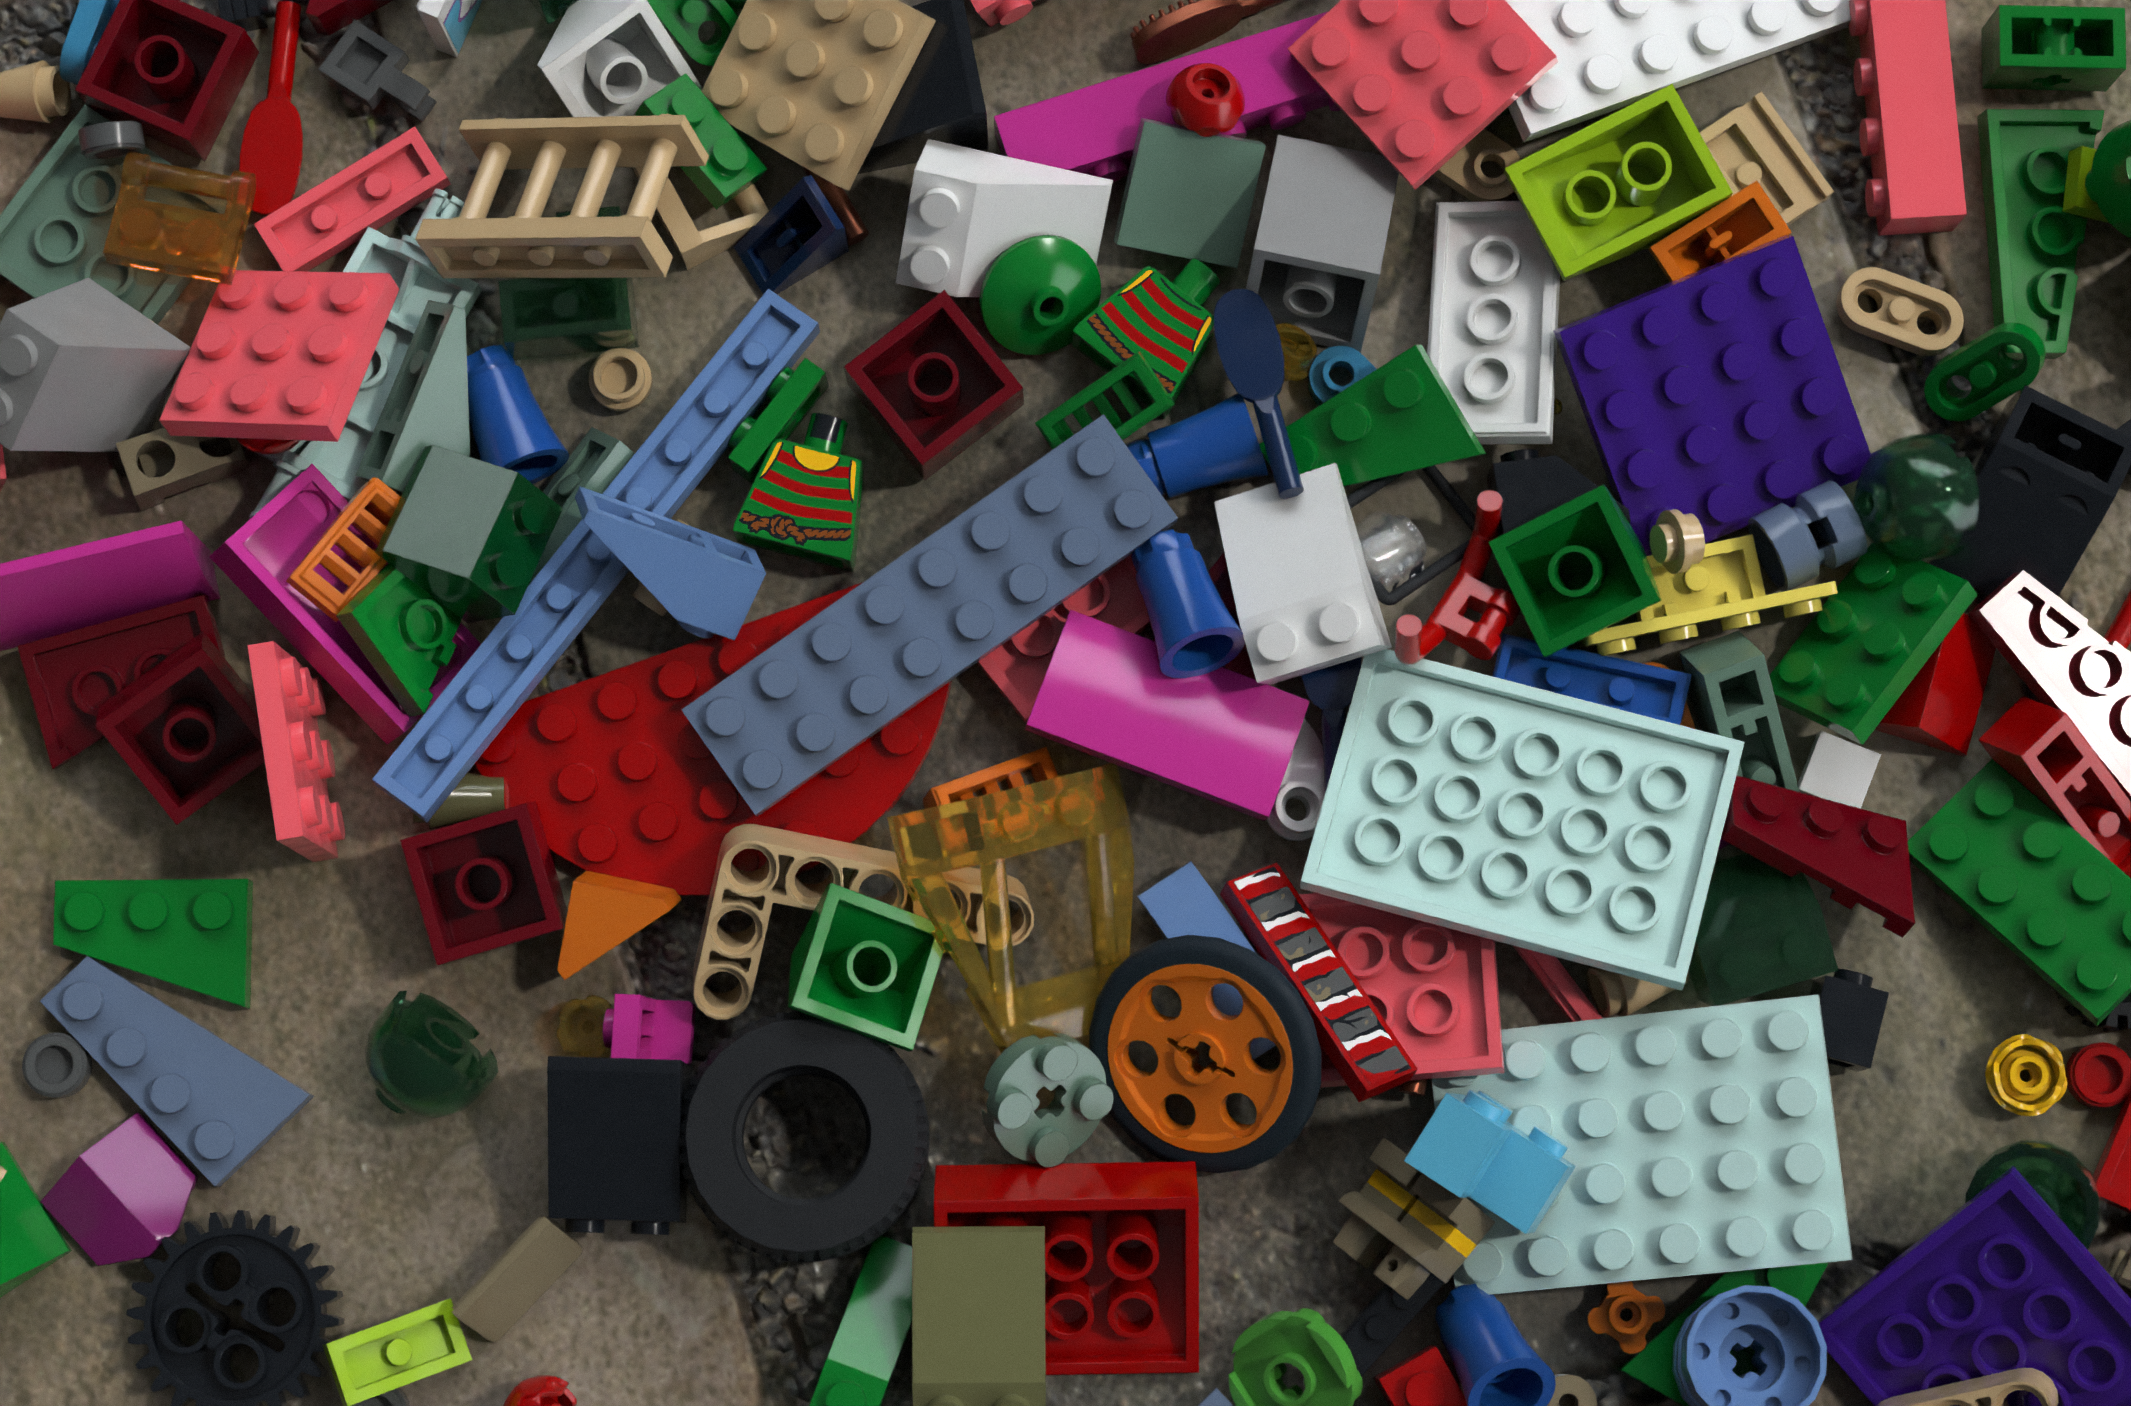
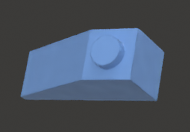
[575,486,766,640]

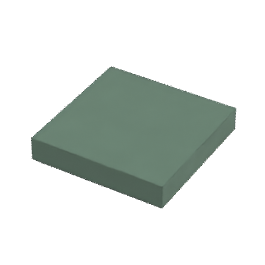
[1113,118,1266,268]

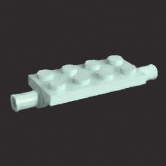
[249,188,482,519]

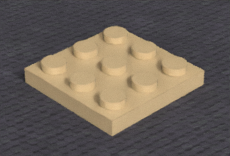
[701,0,936,191]

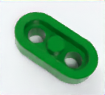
[647,0,738,66]
[1924,322,2046,421]

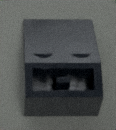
[1928,385,2131,597]

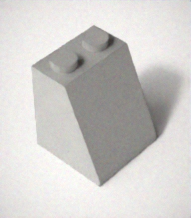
[1246,135,1399,353]
[0,278,191,452]

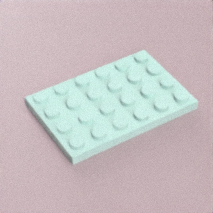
[1300,649,1745,991]
[1432,994,1853,1295]

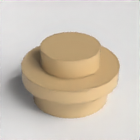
[589,348,652,411]
[1650,509,1705,574]

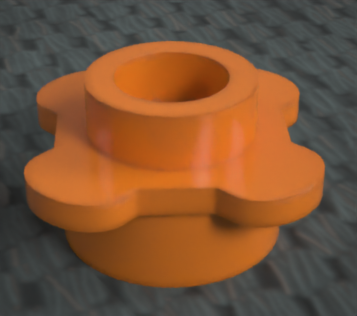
[1587,1281,1665,1354]

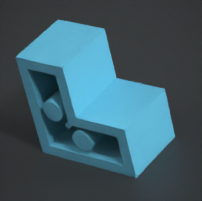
[1404,1089,1576,1234]

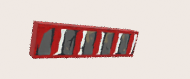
[1220,862,1418,1102]

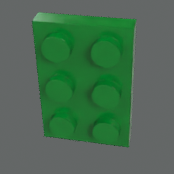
[1769,540,1978,745]

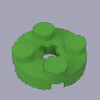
[1228,1308,1363,1406]

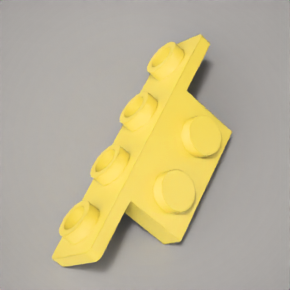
[1578,534,1838,656]

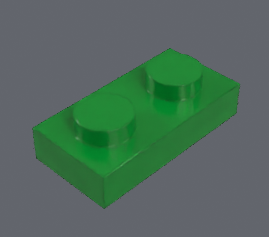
[635,73,768,210]
[728,357,829,484]

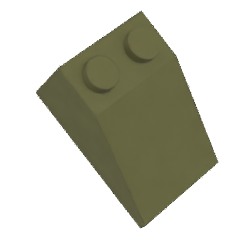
[912,1226,1046,1406]

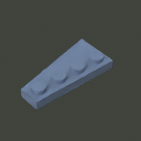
[40,956,315,1187]

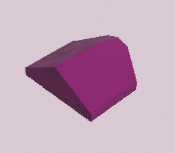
[40,1112,198,1266]

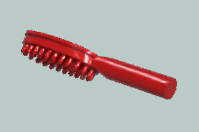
[239,1,303,216]

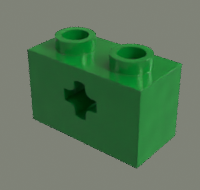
[1981,5,2126,92]

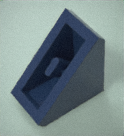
[734,175,849,294]

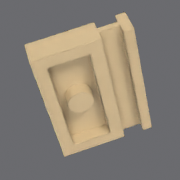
[1699,91,1834,226]

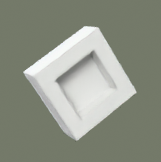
[1798,731,1881,809]

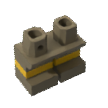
[1333,1138,1495,1300]

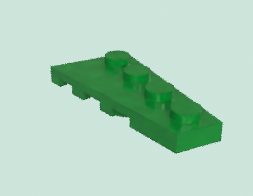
[1977,109,2104,359]

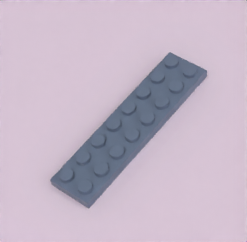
[681,414,1178,817]

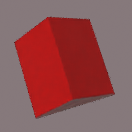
[1875,613,1996,757]

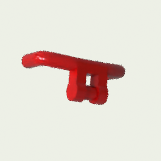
[1395,490,1521,665]

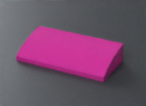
[209,464,481,745]
[0,520,220,651]
[1025,609,1310,821]

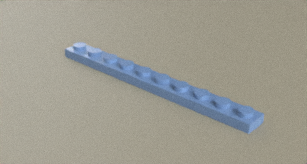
[372,289,820,823]

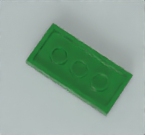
[1908,759,2131,1026]

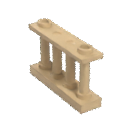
[415,114,709,279]

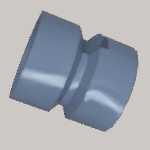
[1748,480,1867,592]

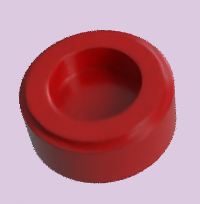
[2065,1042,2131,1108]

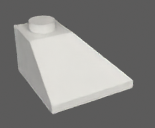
[537,0,702,117]

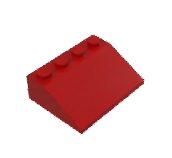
[934,1161,1199,1375]

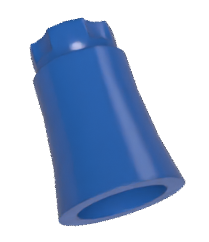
[467,345,569,484]
[1125,393,1268,499]
[1131,529,1245,679]
[1435,1284,1556,1406]

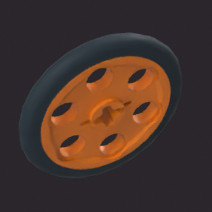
[1089,935,1321,1174]

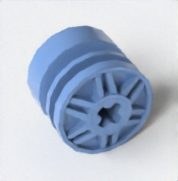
[1672,1285,1827,1406]

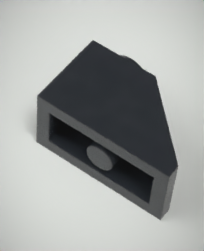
[1486,449,1631,537]

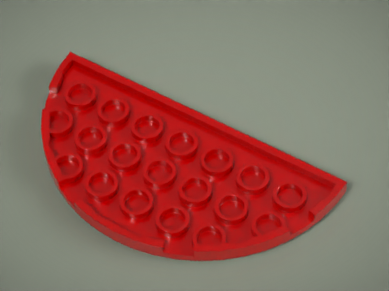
[475,582,952,896]

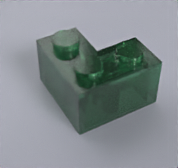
[498,206,639,361]

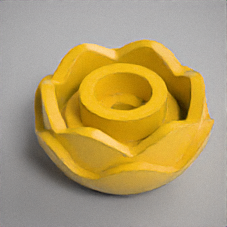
[1985,1034,2068,1116]

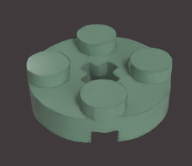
[981,1033,1114,1167]

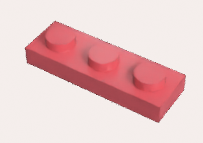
[254,126,451,272]

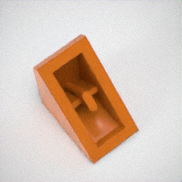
[1649,181,1792,282]
[557,870,682,980]

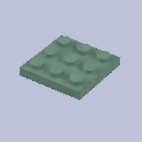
[0,104,240,325]

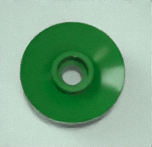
[979,235,1101,355]

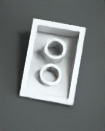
[896,139,1113,297]
[1214,463,1392,685]

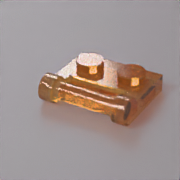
[103,151,256,285]

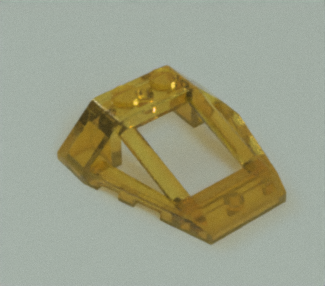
[887,763,1134,1053]

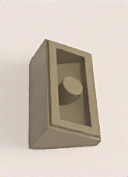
[452,1216,583,1342]

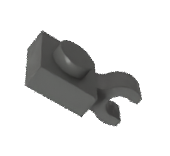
[318,19,437,122]

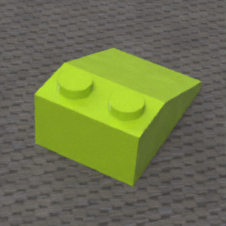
[1504,84,1733,281]

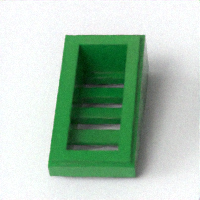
[1035,351,1175,450]

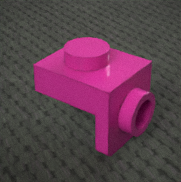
[603,994,696,1065]

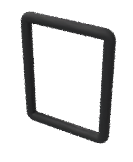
[1347,466,1475,605]

